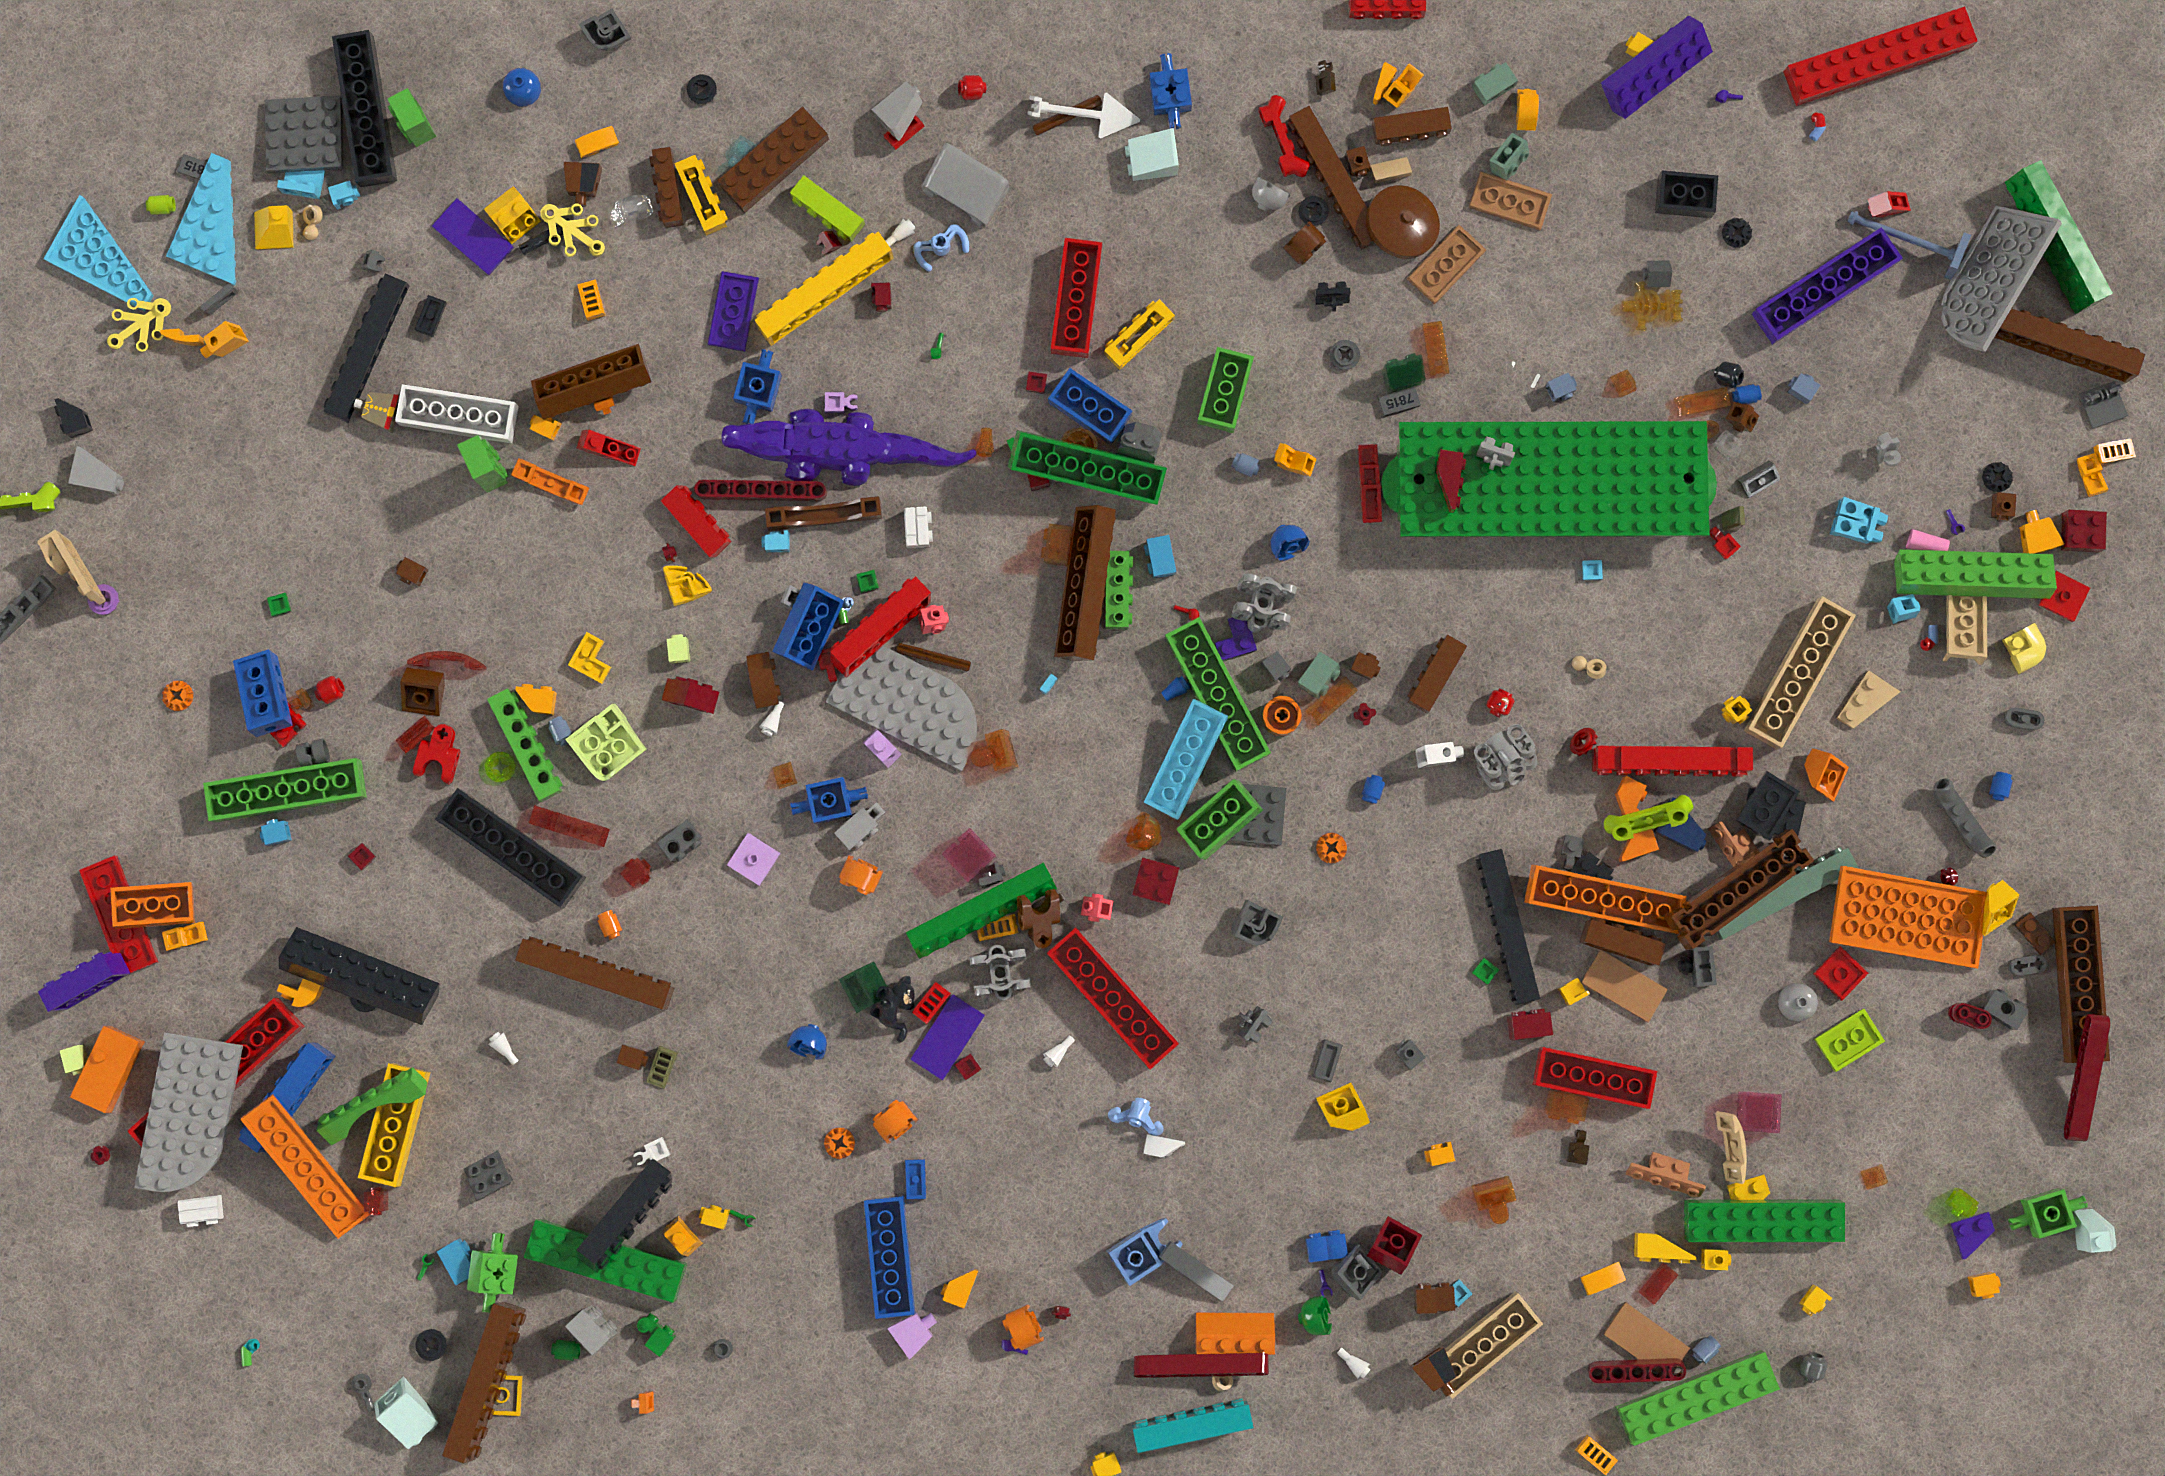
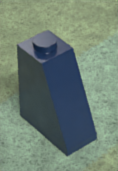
[1653,797,1706,853]

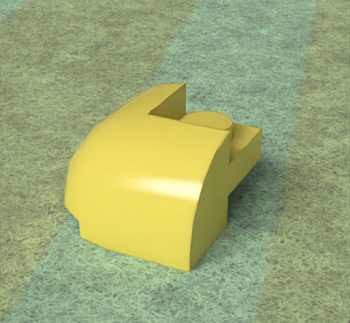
[2002,623,2046,674]

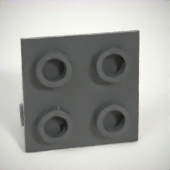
[2079,381,2128,429]
[464,1150,513,1201]

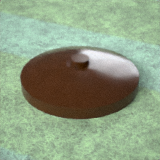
[1366,185,1440,259]

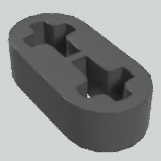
[2009,955,2047,975]

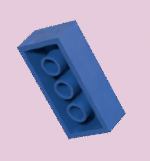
[1048,368,1132,446]
[772,582,844,670]

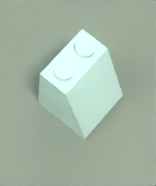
[1125,128,1179,181]
[374,1376,438,1449]

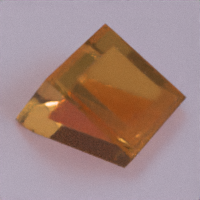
[1610,370,1637,397]
[773,762,797,789]
[1860,1164,1888,1190]

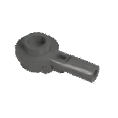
[352,1373,375,1413]

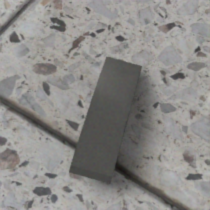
[0,575,56,644]
[1159,1241,1234,1302]

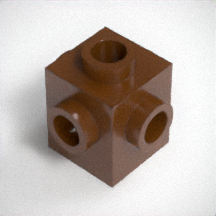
[1725,402,1759,433]

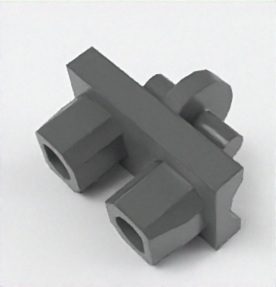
[1238,1006,1272,1043]

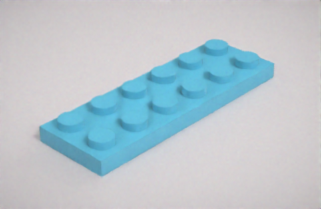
[1144,699,1228,820]

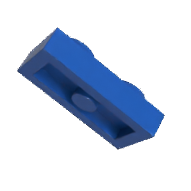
[905,1159,926,1199]

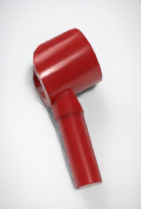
[1173,605,1199,620]

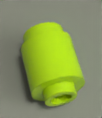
[146,195,176,215]

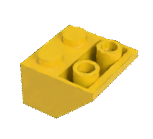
[484,186,541,244]

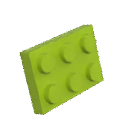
[1814,1008,1885,1072]

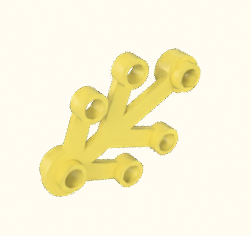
[541,204,605,257]
[107,298,171,352]

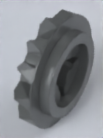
[1330,340,1360,370]

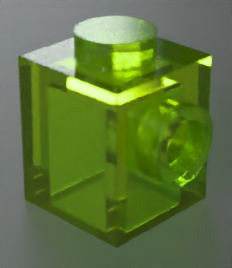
[1945,1188,1979,1218]

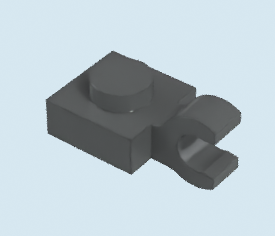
[1561,834,1585,870]

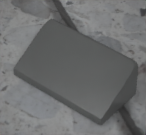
[1737,461,1781,498]

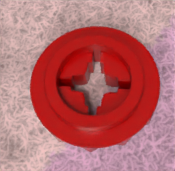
[1570,728,1598,756]

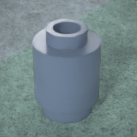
[1231,453,1261,477]
[548,716,572,746]
[1692,1335,1721,1364]

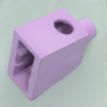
[863,729,902,768]
[888,1313,937,1359]

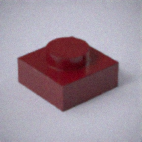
[1026,371,1047,394]
[348,843,376,870]
[955,1054,982,1080]

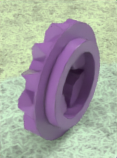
[88,584,120,615]

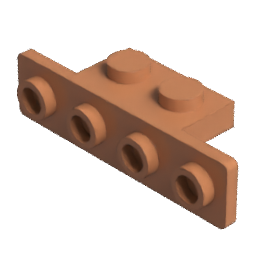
[1708,821,1758,867]
[1626,1152,1706,1197]

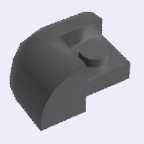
[579,8,631,51]
[1231,900,1283,946]

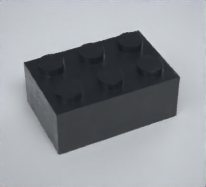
[1655,170,1719,218]

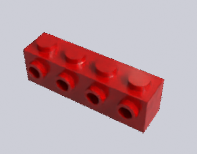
[1349,0,1426,20]
[661,485,732,557]

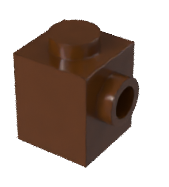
[1345,146,1371,178]
[1991,492,2016,522]
[396,557,428,586]
[1350,652,1381,680]
[616,1044,648,1070]

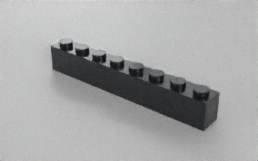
[323,273,409,423]
[1475,849,1540,1005]

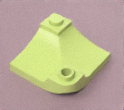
[565,704,647,781]

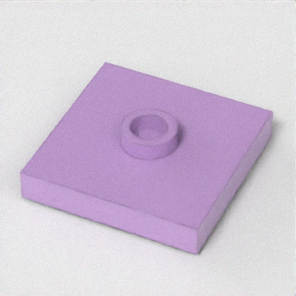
[727,833,781,886]

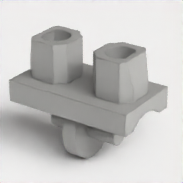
[1875,432,1901,466]
[1476,437,1515,470]

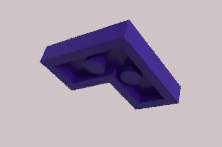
[1215,618,1257,661]

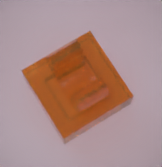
[291,688,315,710]

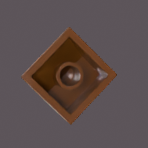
[400,667,445,716]

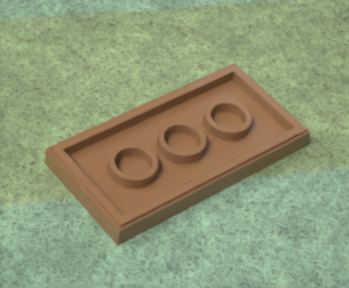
[1469,171,1552,230]
[1407,225,1486,305]
[1581,950,1668,1023]
[1603,1302,1690,1373]

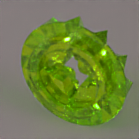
[485,752,516,782]

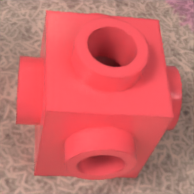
[918,605,949,634]
[1081,894,1113,922]

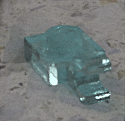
[728,135,757,168]

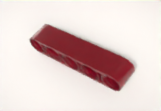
[1588,1358,1686,1384]

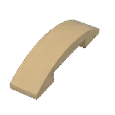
[1716,1111,1747,1184]

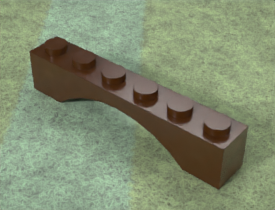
[765,496,883,531]

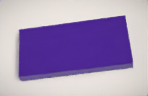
[432,198,514,275]
[708,271,759,352]
[911,994,985,1080]

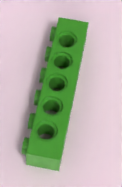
[487,688,563,802]

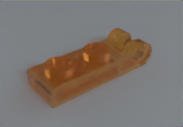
[1422,321,1449,376]
[1674,387,1731,417]
[1305,676,1358,726]

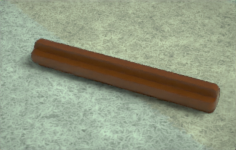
[1033,95,1102,135]
[896,643,971,671]

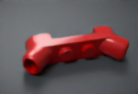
[1258,95,1310,178]

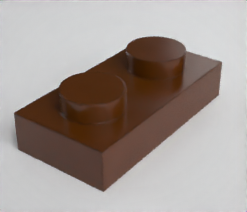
[2014,912,2055,955]

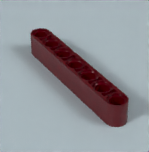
[694,480,827,501]
[2064,1014,2110,1142]
[1134,1353,1269,1378]

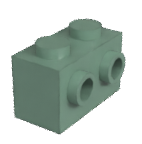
[1472,62,1518,106]
[1489,133,1529,181]
[1298,652,1340,699]

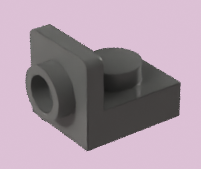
[979,861,1006,888]

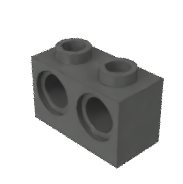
[657,819,703,862]
[1689,946,1717,987]

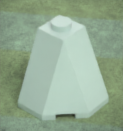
[2073,1209,2116,1253]

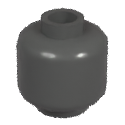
[1799,1352,1828,1383]

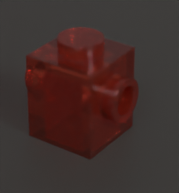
[620,858,652,888]
[364,1187,389,1215]

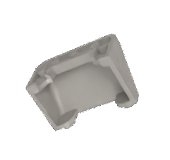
[921,143,1009,227]

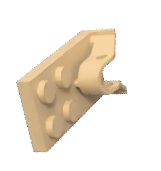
[38,529,106,605]
[1943,595,1987,665]

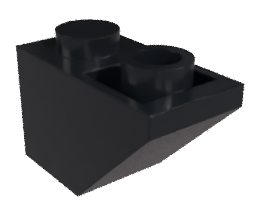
[54,398,93,438]

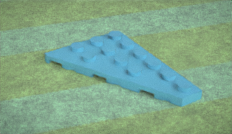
[166,153,236,285]
[44,195,154,312]

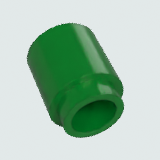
[551,1339,581,1361]

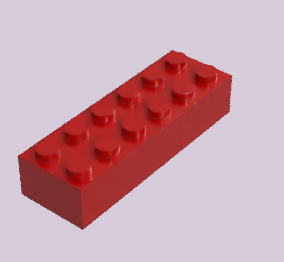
[1051,238,1103,358]
[830,576,931,678]
[1532,1047,1658,1109]

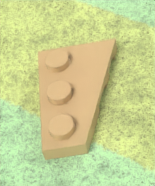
[1836,670,1900,729]

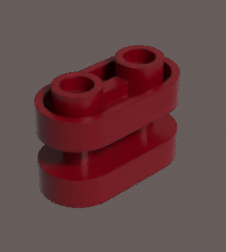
[1948,1003,1992,1029]

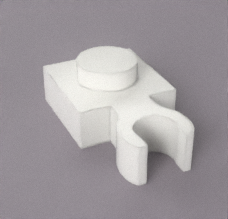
[634,1137,671,1165]

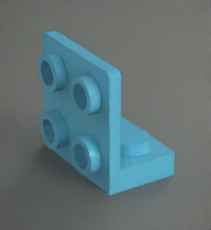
[277,170,325,200]

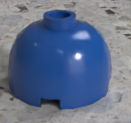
[503,68,541,107]
[1270,525,1310,561]
[787,1024,827,1060]

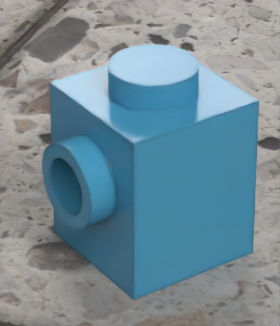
[260,819,292,846]

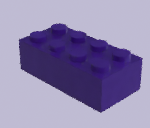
[38,952,130,1012]

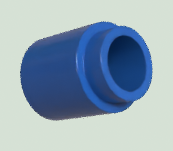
[1732,384,1762,404]
[1989,772,2013,801]
[1361,774,1385,804]

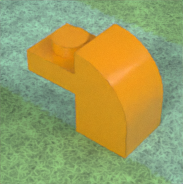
[1383,63,1424,108]
[1516,89,1539,131]
[1274,443,1316,477]
[277,979,324,1007]

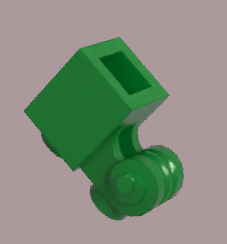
[637,1313,676,1357]

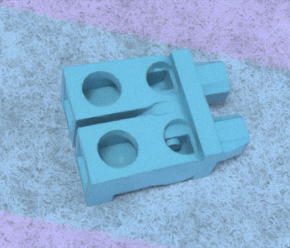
[1830,497,1888,544]

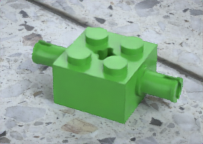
[2008,1188,2088,1238]
[467,1232,518,1313]

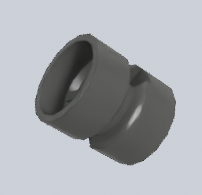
[296,738,330,767]

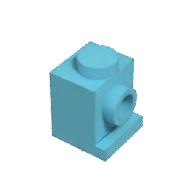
[328,181,360,210]
[761,530,790,553]
[1887,594,1920,624]

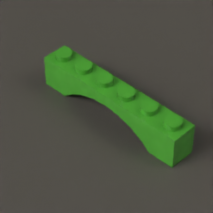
[317,1067,427,1145]

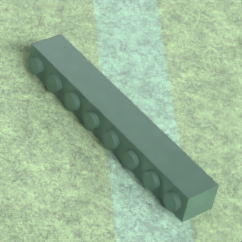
[1716,847,1859,940]

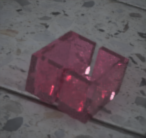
[942,828,997,883]
[1737,1091,1782,1134]

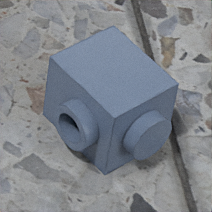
[1545,373,1577,402]
[1788,373,1820,404]

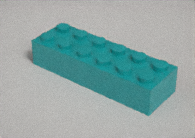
[1132,1398,1254,1453]

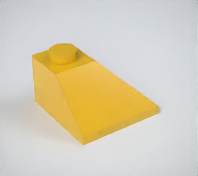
[254,205,294,250]
[1982,880,2020,936]
[1316,1083,1370,1131]

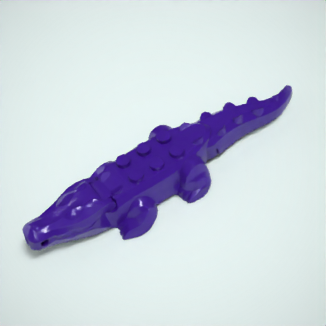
[721,408,977,486]

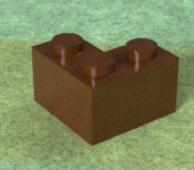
[1414,1282,1455,1314]

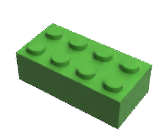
[1197,347,1254,433]
[457,435,509,493]
[1176,779,1263,860]

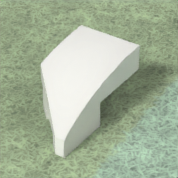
[1143,1134,1185,1158]

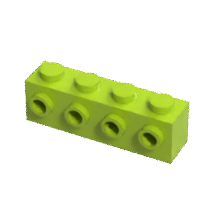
[790,175,865,242]

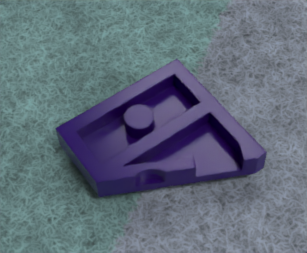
[1951,1212,1995,1259]

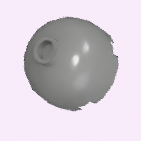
[1252,177,1291,212]
[1778,983,1818,1022]

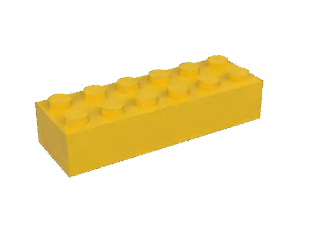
[358,1063,431,1187]

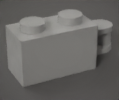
[835,802,886,851]

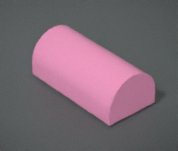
[1906,529,1950,551]

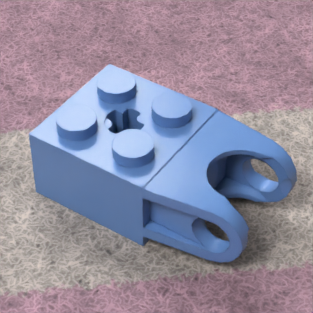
[1106,1218,1183,1286]

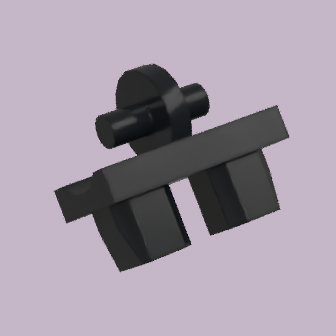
[1315,281,1351,312]

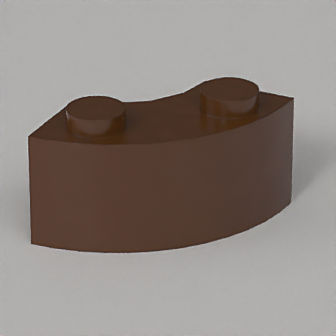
[746,651,781,709]

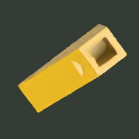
[1634,1233,1696,1263]

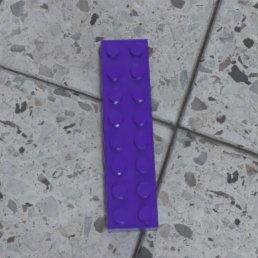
[1751,227,1903,345]

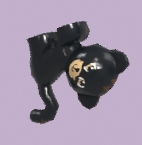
[870,976,915,1043]

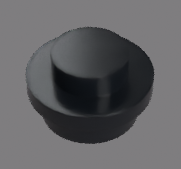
[1678,956,1693,975]

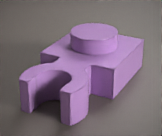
[825,392,858,413]

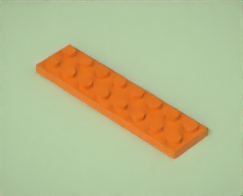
[240,1094,370,1239]

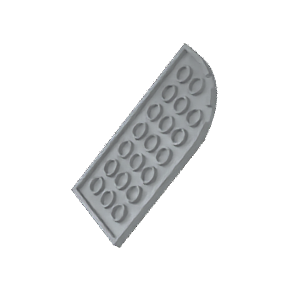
[1941,205,2062,352]
[826,646,977,771]
[134,1032,243,1192]

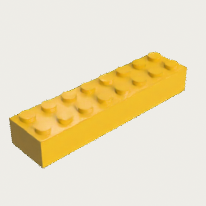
[755,232,894,346]

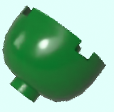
[1298,1296,1332,1336]

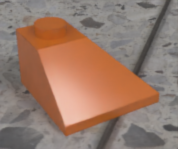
[1804,748,1849,802]

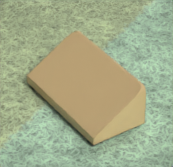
[1370,157,1412,184]

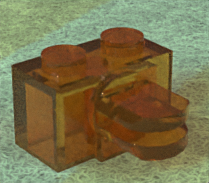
[1041,523,1072,567]
[971,729,1018,773]
[1544,1090,1589,1125]
[1471,1175,1517,1224]

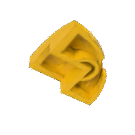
[663,566,712,606]

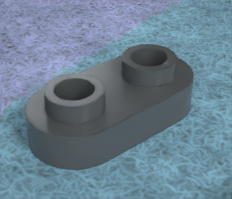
[2004,707,2045,730]

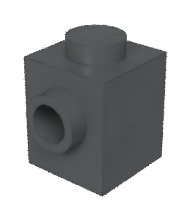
[1642,260,1672,287]
[1261,651,1291,682]
[1394,1039,1426,1070]

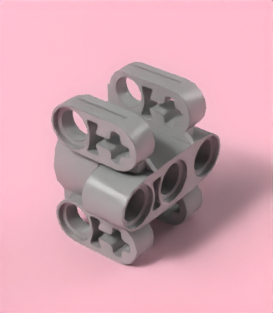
[1231,573,1297,633]
[1474,724,1538,790]
[969,945,1031,1001]

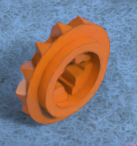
[162,681,193,711]
[1316,833,1347,863]
[824,1127,855,1159]

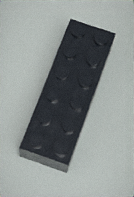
[576,1158,672,1273]

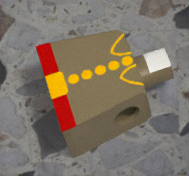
[354,392,400,433]

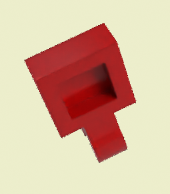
[1709,526,1741,560]
[818,648,837,683]

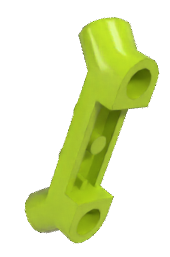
[0,482,61,513]
[1604,795,1693,841]

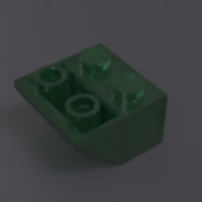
[1381,353,1426,394]
[839,961,888,1014]

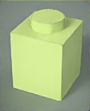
[667,634,690,664]
[60,1045,88,1076]

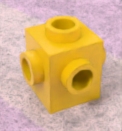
[1721,696,1752,724]

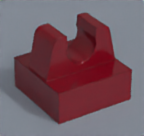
[816,230,842,254]

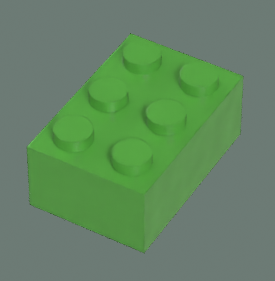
[387,88,436,147]

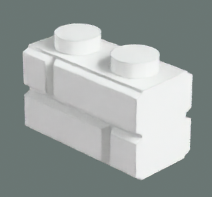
[904,507,933,548]
[178,1195,224,1227]

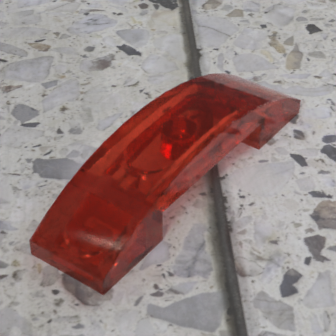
[407,651,487,670]

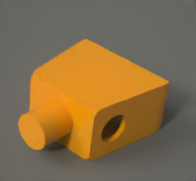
[200,321,249,358]
[2019,510,2064,554]
[663,1216,703,1256]

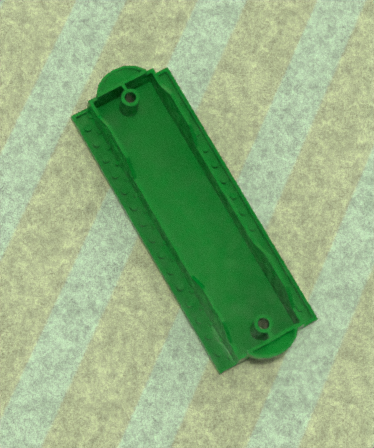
[1381,421,1717,537]

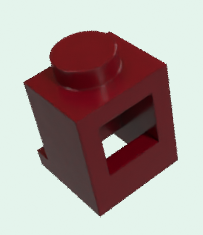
[871,282,892,312]

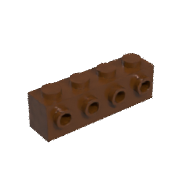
[1372,107,1452,146]
[649,147,684,228]
[1407,634,1467,714]

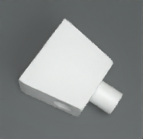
[1415,742,1464,768]

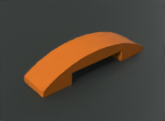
[511,458,590,505]

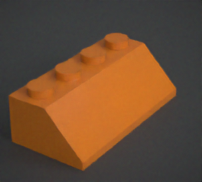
[1196,1312,1275,1355]

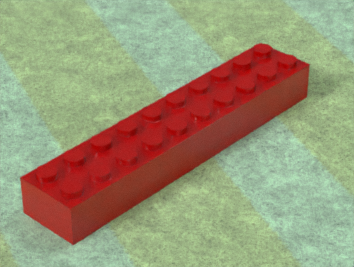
[1783,6,1978,106]
[127,998,305,1147]

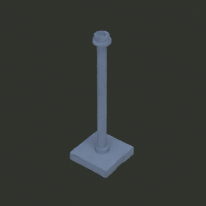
[1847,211,1971,280]

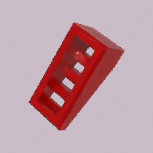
[912,982,951,1024]

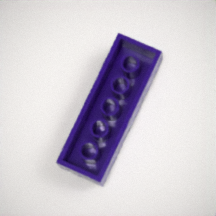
[1601,16,1713,119]

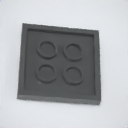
[1228,784,1287,845]

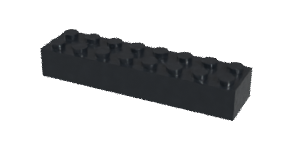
[332,30,397,188]
[435,788,586,909]
[278,927,440,1025]

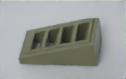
[1722,506,1745,531]
[647,1046,679,1089]

